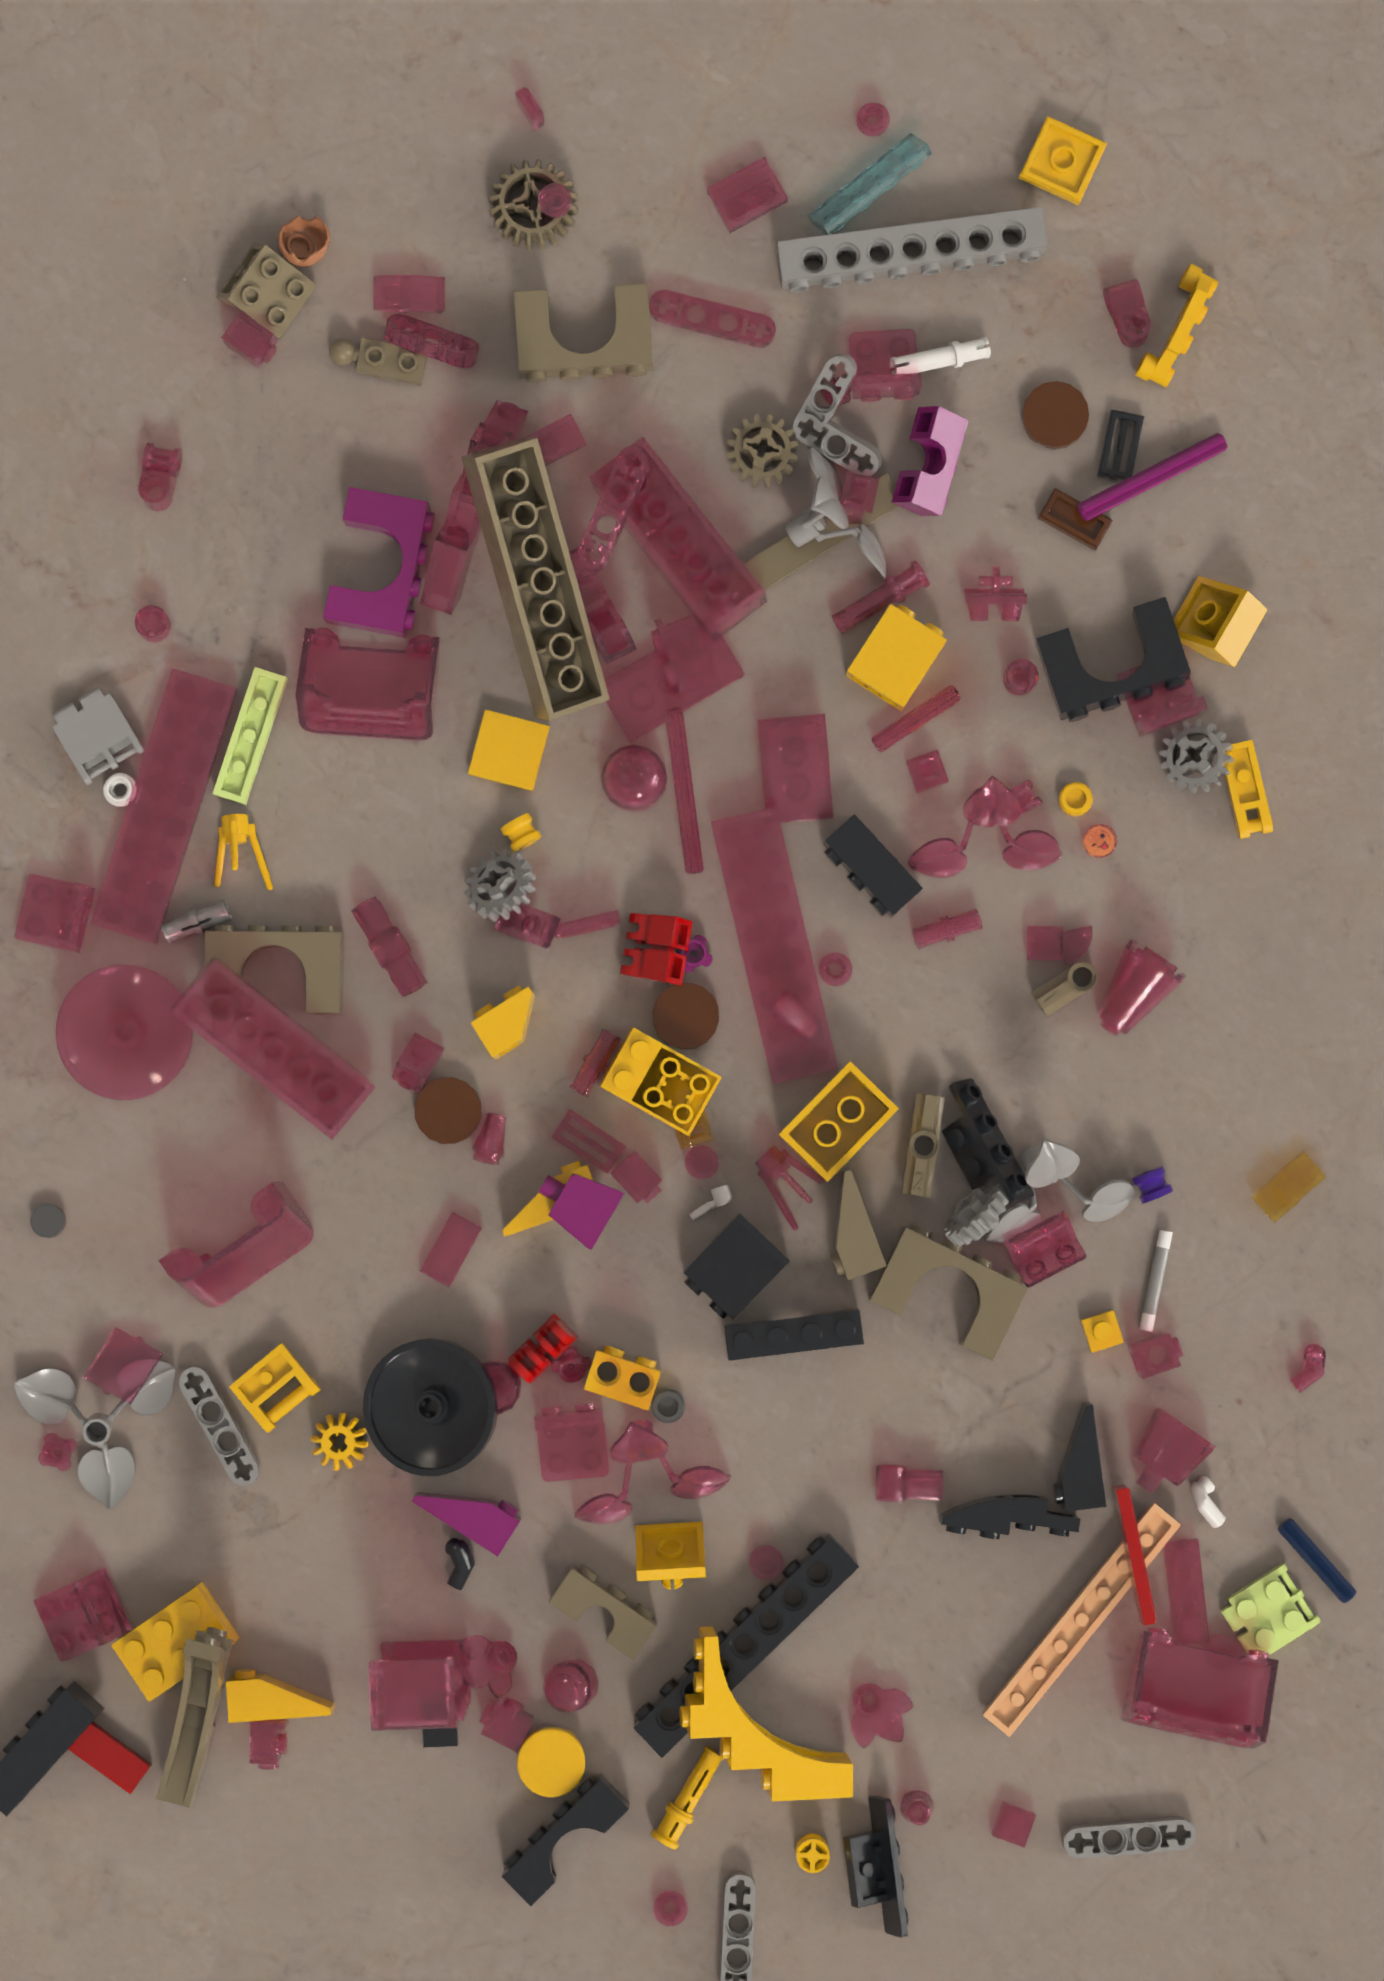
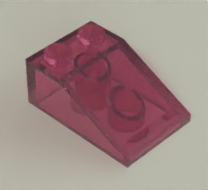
[757,713,833,825]

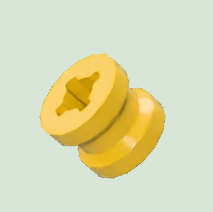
[500,813,542,853]
[795,1833,830,1873]

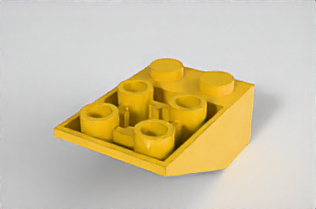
[598,1027,722,1136]

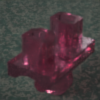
[964,566,1027,621]

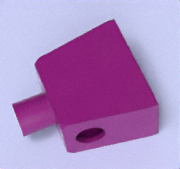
[538,1173,625,1250]

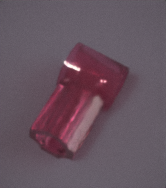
[875,1465,943,1502]

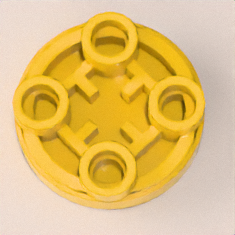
[517,1726,586,1797]

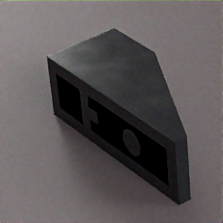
[1053,1402,1107,1512]

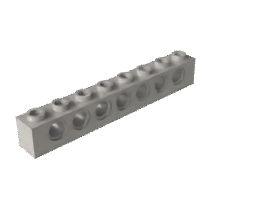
[776,207,1048,292]

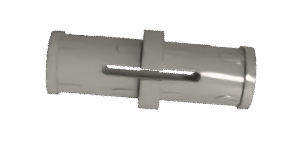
[161,899,232,944]

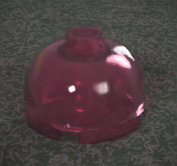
[601,744,668,812]

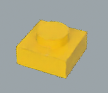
[1080,1310,1124,1353]

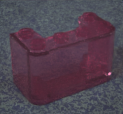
[369,1639,471,1731]

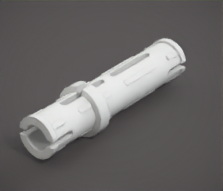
[889,337,991,379]

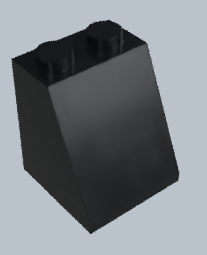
[684,1213,790,1319]

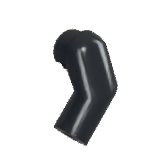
[445,1538,475,1591]

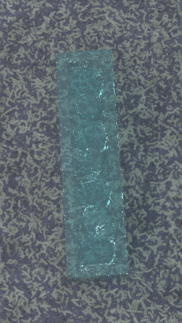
[808,133,932,235]

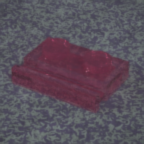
[707,156,788,233]

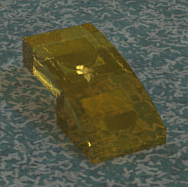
[1252,1150,1326,1223]

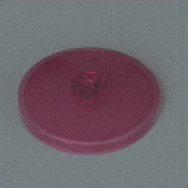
[56,965,194,1100]

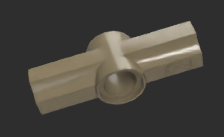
[901,1093,945,1198]

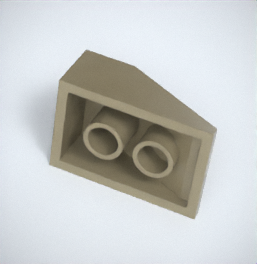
[830,1169,887,1280]

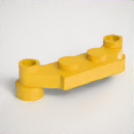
[1134,263,1219,388]

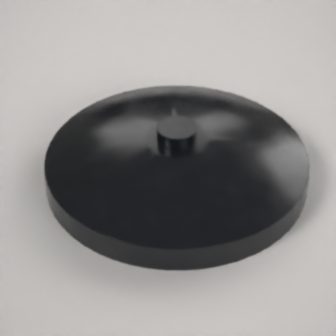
[363,1338,498,1476]

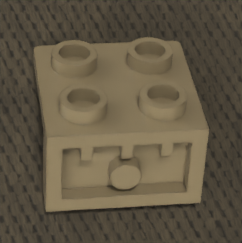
[216,243,316,338]

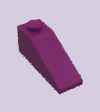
[412,1492,521,1556]

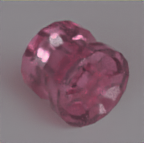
[135,605,171,643]
[1003,659,1039,696]
[1001,779,1043,819]

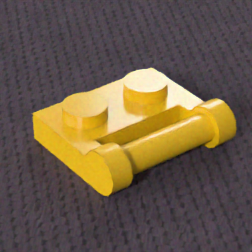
[229,1343,321,1433]

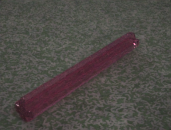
[665,708,704,874]

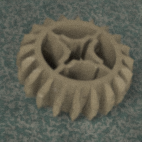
[489,159,578,251]

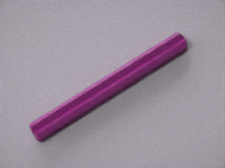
[1077,433,1228,521]

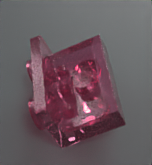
[1004,1211,1087,1288]

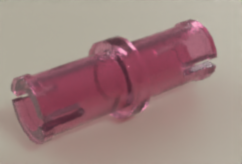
[912,909,983,949]
[569,1029,621,1098]

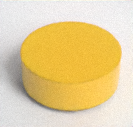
[1058,782,1093,817]

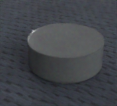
[30,1204,66,1238]
[651,1389,685,1423]

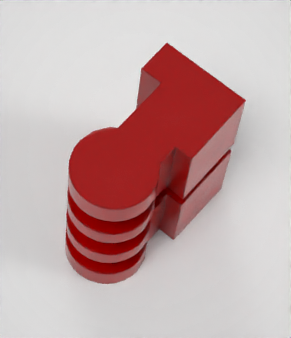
[619,913,693,986]
[508,1313,578,1384]

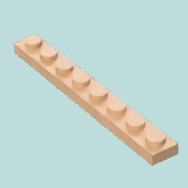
[982,1502,1181,1737]

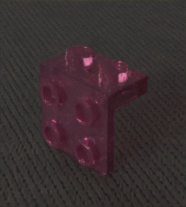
[849,329,922,402]
[534,1403,609,1482]

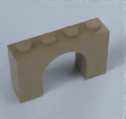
[514,283,653,383]
[204,925,344,1015]
[869,1224,1028,1361]

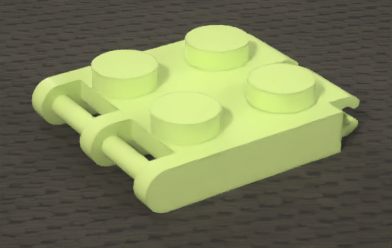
[1220,1563,1321,1658]

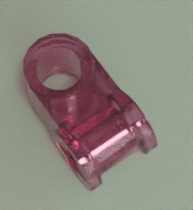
[1103,278,1151,348]
[138,443,182,511]

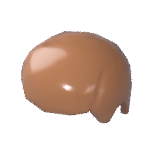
[277,215,330,267]

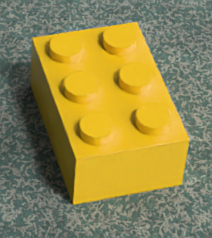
[778,1061,899,1182]
[111,1582,240,1702]

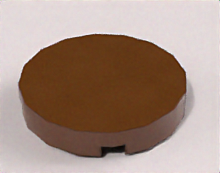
[1021,381,1089,449]
[652,983,719,1050]
[415,1077,482,1144]

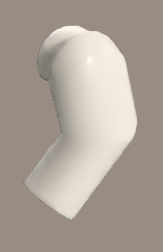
[1191,1476,1226,1528]

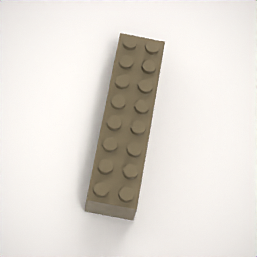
[461,437,610,721]

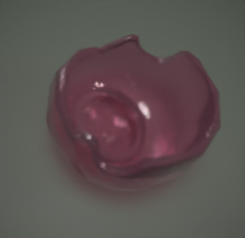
[483,1360,522,1414]
[543,1659,599,1712]

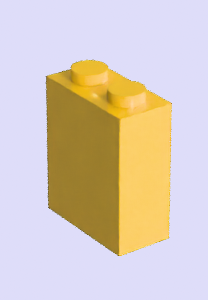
[845,604,947,712]

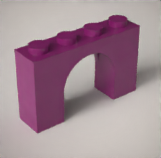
[323,487,435,638]

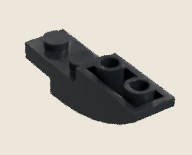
[939,1494,1080,1539]

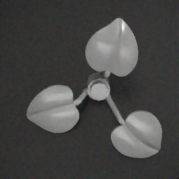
[786,446,887,581]
[985,1139,1136,1243]
[14,1359,176,1509]

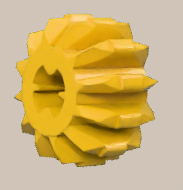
[311,1412,369,1471]

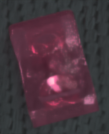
[392,1033,444,1093]

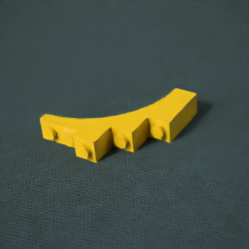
[679,1626,853,1802]

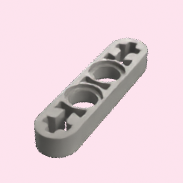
[179,1366,261,1486]
[1062,1816,1196,1859]
[720,1871,756,1981]

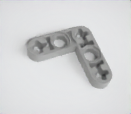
[792,353,882,478]

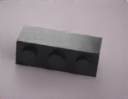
[824,814,923,918]

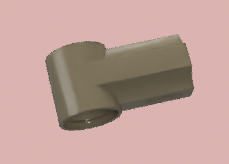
[1031,962,1098,1017]

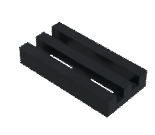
[1097,410,1144,480]

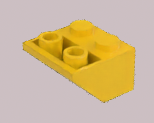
[471,985,535,1060]

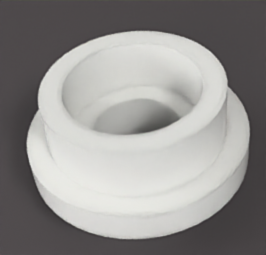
[103,773,138,807]

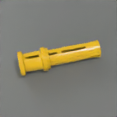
[650,1746,723,1850]

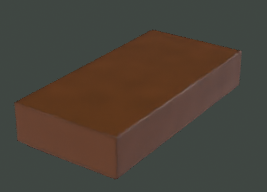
[1037,488,1113,551]

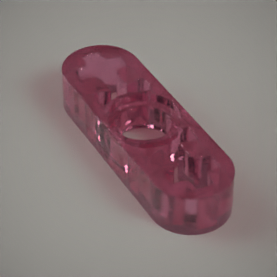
[384,314,479,368]

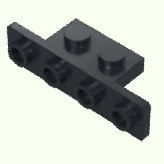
[941,1078,1034,1203]
[843,1795,909,1938]

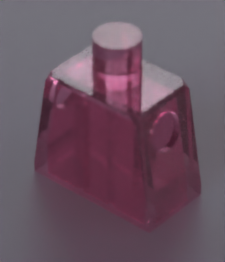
[1134,1407,1216,1494]

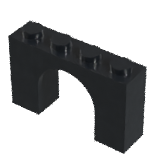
[1036,597,1191,722]

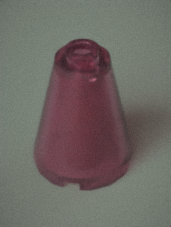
[1098,939,1186,1036]

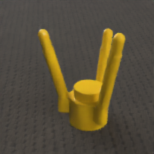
[214,814,273,890]

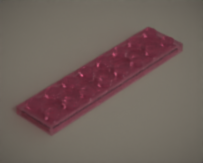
[90,668,238,944]
[711,806,838,1084]

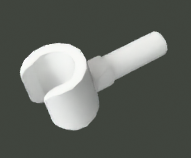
[689,1184,732,1221]

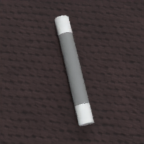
[1139,1230,1173,1332]

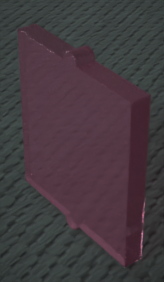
[83,1327,163,1404]

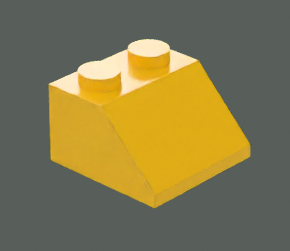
[1173,576,1267,667]

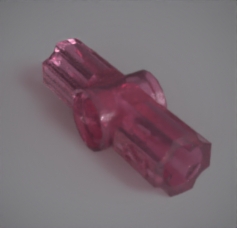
[351,896,428,998]

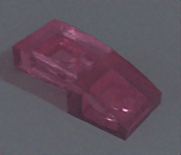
[373,275,445,313]

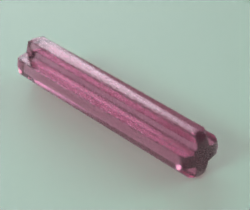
[871,685,961,752]

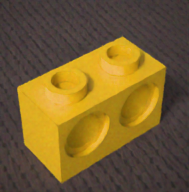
[584,1345,661,1411]

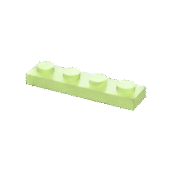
[212,667,288,805]

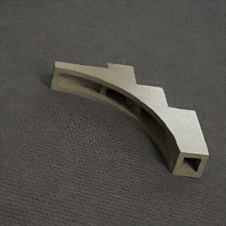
[156,1627,233,1808]

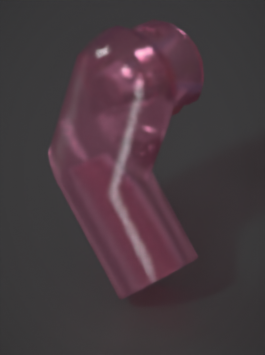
[1290,1343,1326,1393]

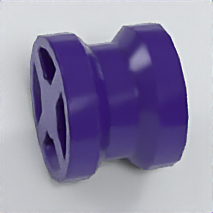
[1132,1166,1173,1204]

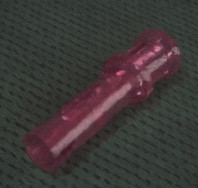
[831,560,930,634]

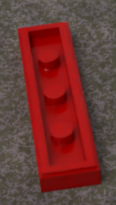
[1112,1484,1157,1626]

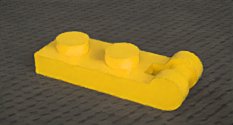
[1224,739,1273,839]

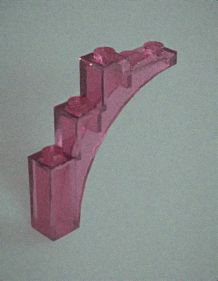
[420,400,528,615]

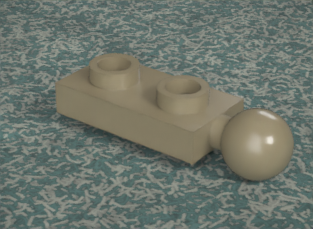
[329,338,428,386]

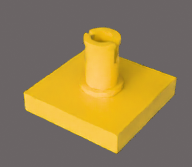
[635,1521,706,1589]

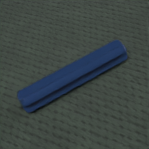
[1278,1518,1356,1603]

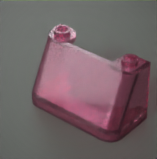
[295,628,440,741]
[158,1181,314,1307]
[1121,1627,1279,1749]

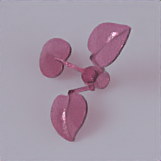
[908,776,1062,878]
[574,1420,731,1524]

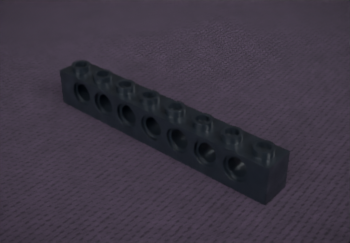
[633,1533,859,1758]

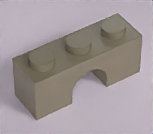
[549,1564,657,1660]

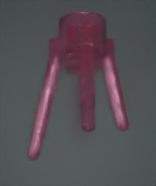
[755,1145,824,1230]

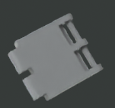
[52,687,145,785]

